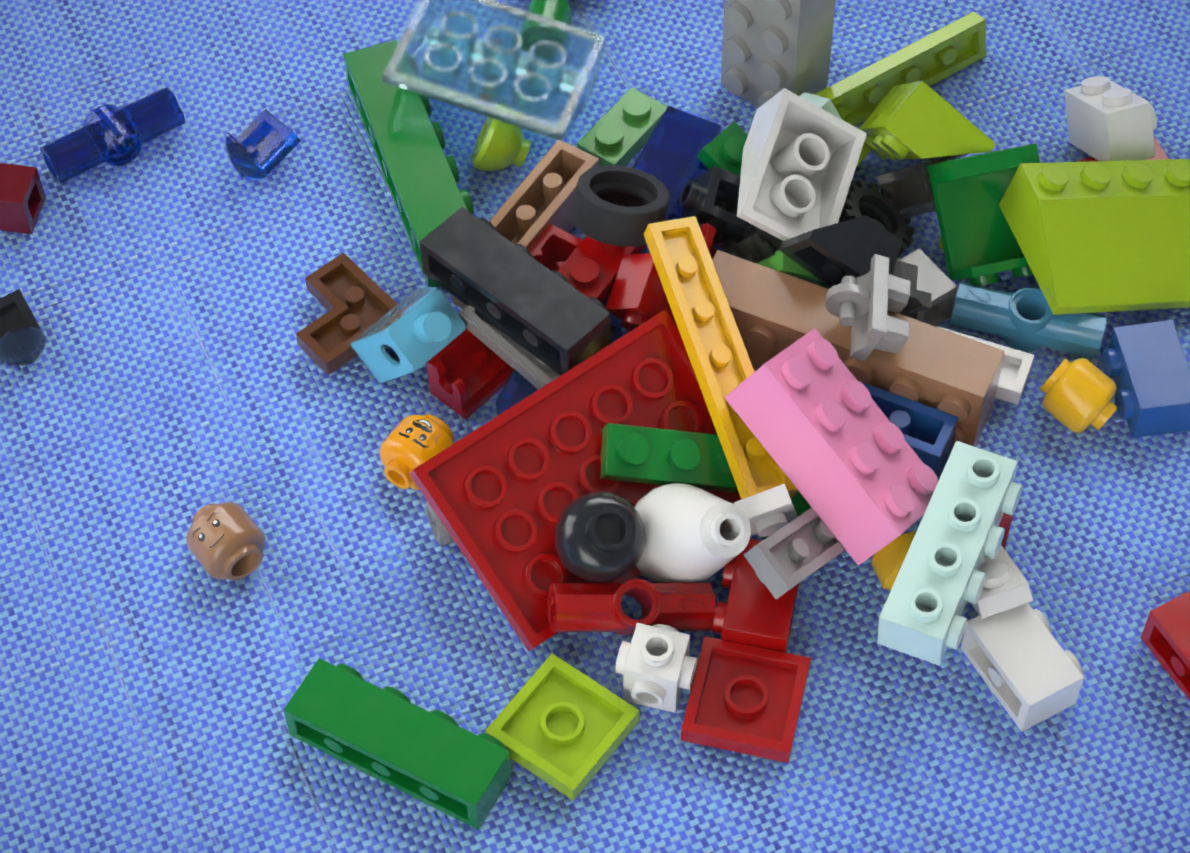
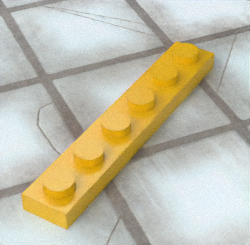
[643,216,798,500]

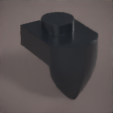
[0,289,46,365]

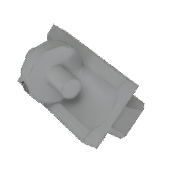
[825,254,910,361]

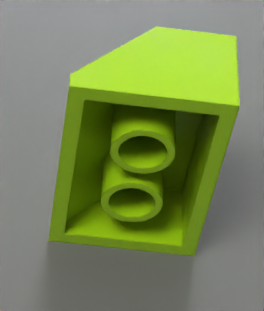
[859,81,997,161]

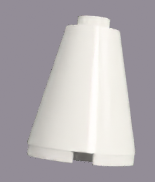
[635,483,751,583]

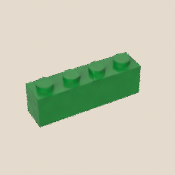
[283,658,512,830]

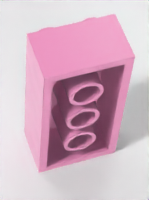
[724,328,938,566]

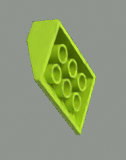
[999,159,1190,315]

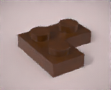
[296,253,398,375]

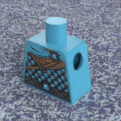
[350,286,467,383]

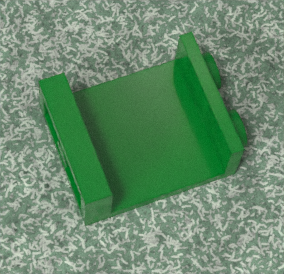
[927,143,1040,286]

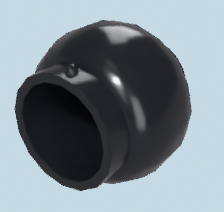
[554,492,646,582]

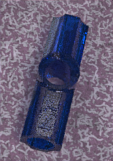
[39,87,185,184]

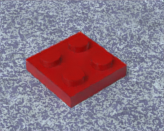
[681,636,811,763]

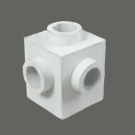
[615,623,698,713]

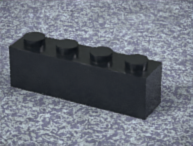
[419,207,611,375]

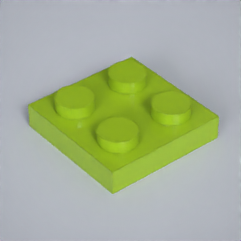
[485,653,640,801]

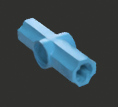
[950,282,1107,359]

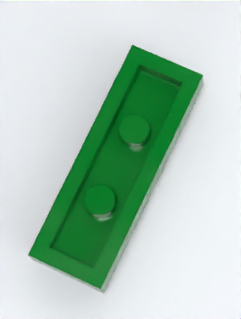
[600,423,739,493]

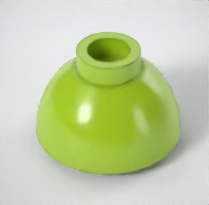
[471,107,531,172]

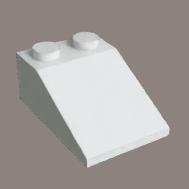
[737,88,867,241]

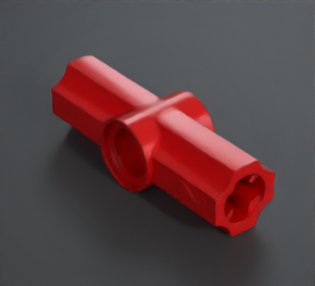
[547,579,716,636]

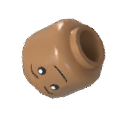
[186,502,265,581]

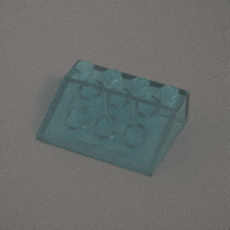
[382,0,606,140]

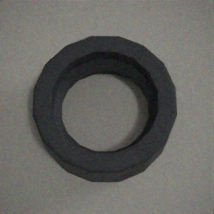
[571,165,670,247]

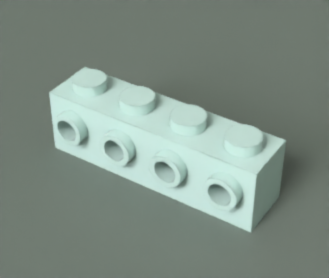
[877,441,1023,666]

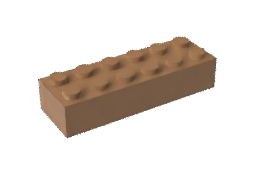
[712,250,1005,449]

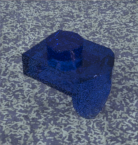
[225,109,301,179]

